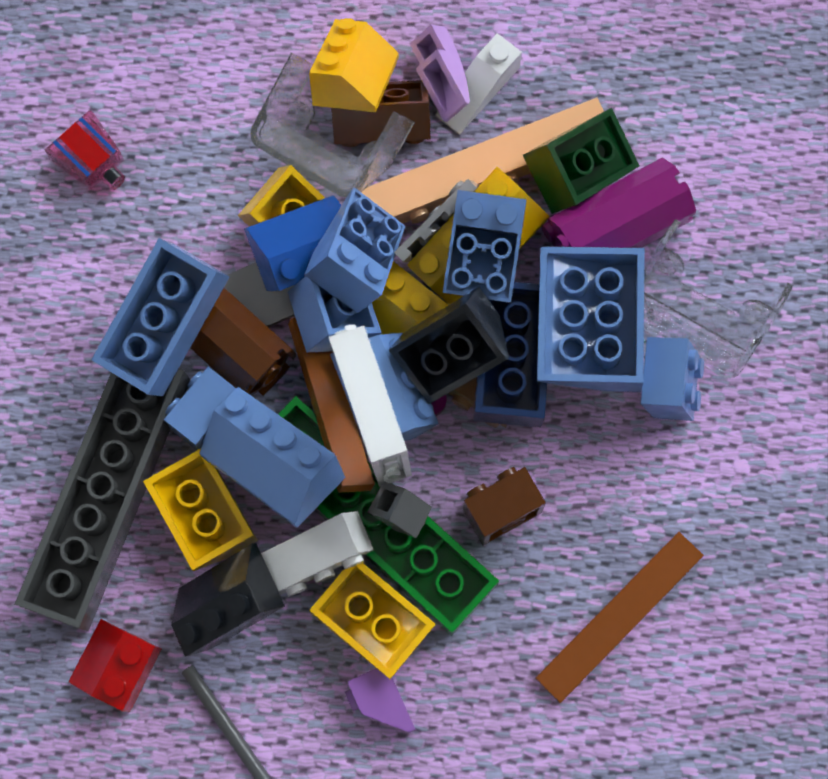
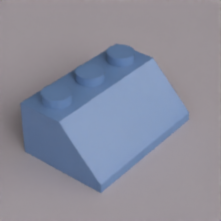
[330,333,439,441]

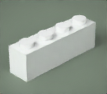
[261,511,374,597]

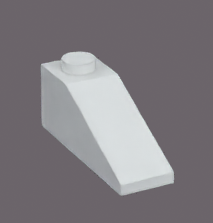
[435,33,522,135]

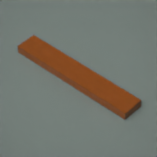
[288,318,375,492]
[535,532,704,703]

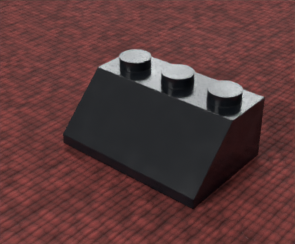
[389,287,509,404]
[171,543,285,657]

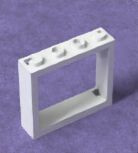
[329,325,412,487]

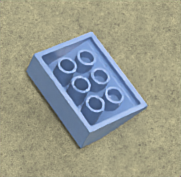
[537,247,645,392]

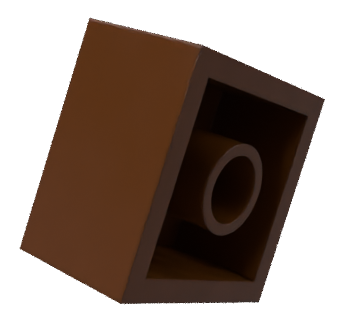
[463,467,546,546]

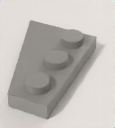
[394,179,479,262]

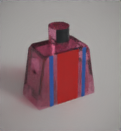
[44,110,126,190]

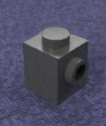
[367,481,432,538]

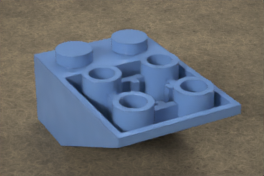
[304,187,405,313]
[443,190,526,303]

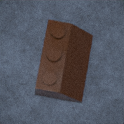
[331,80,431,147]

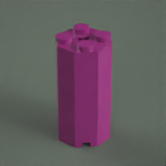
[541,157,696,248]

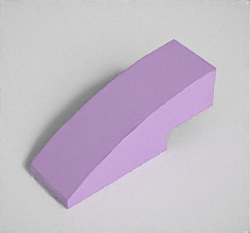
[410,24,470,122]

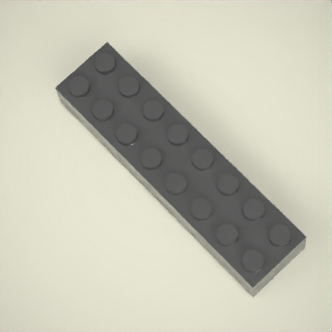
[14,369,190,632]

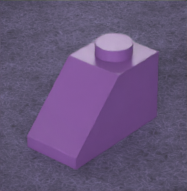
[345,668,415,733]

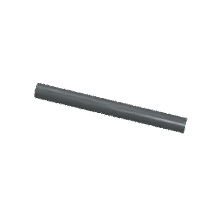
[182,665,271,779]

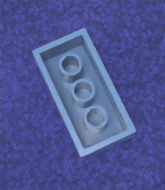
[91,238,230,396]

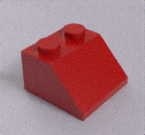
[68,619,162,712]

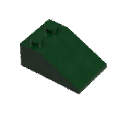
[523,107,640,214]

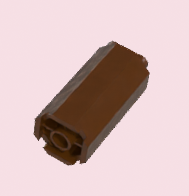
[190,288,297,399]

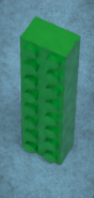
[278,396,499,636]

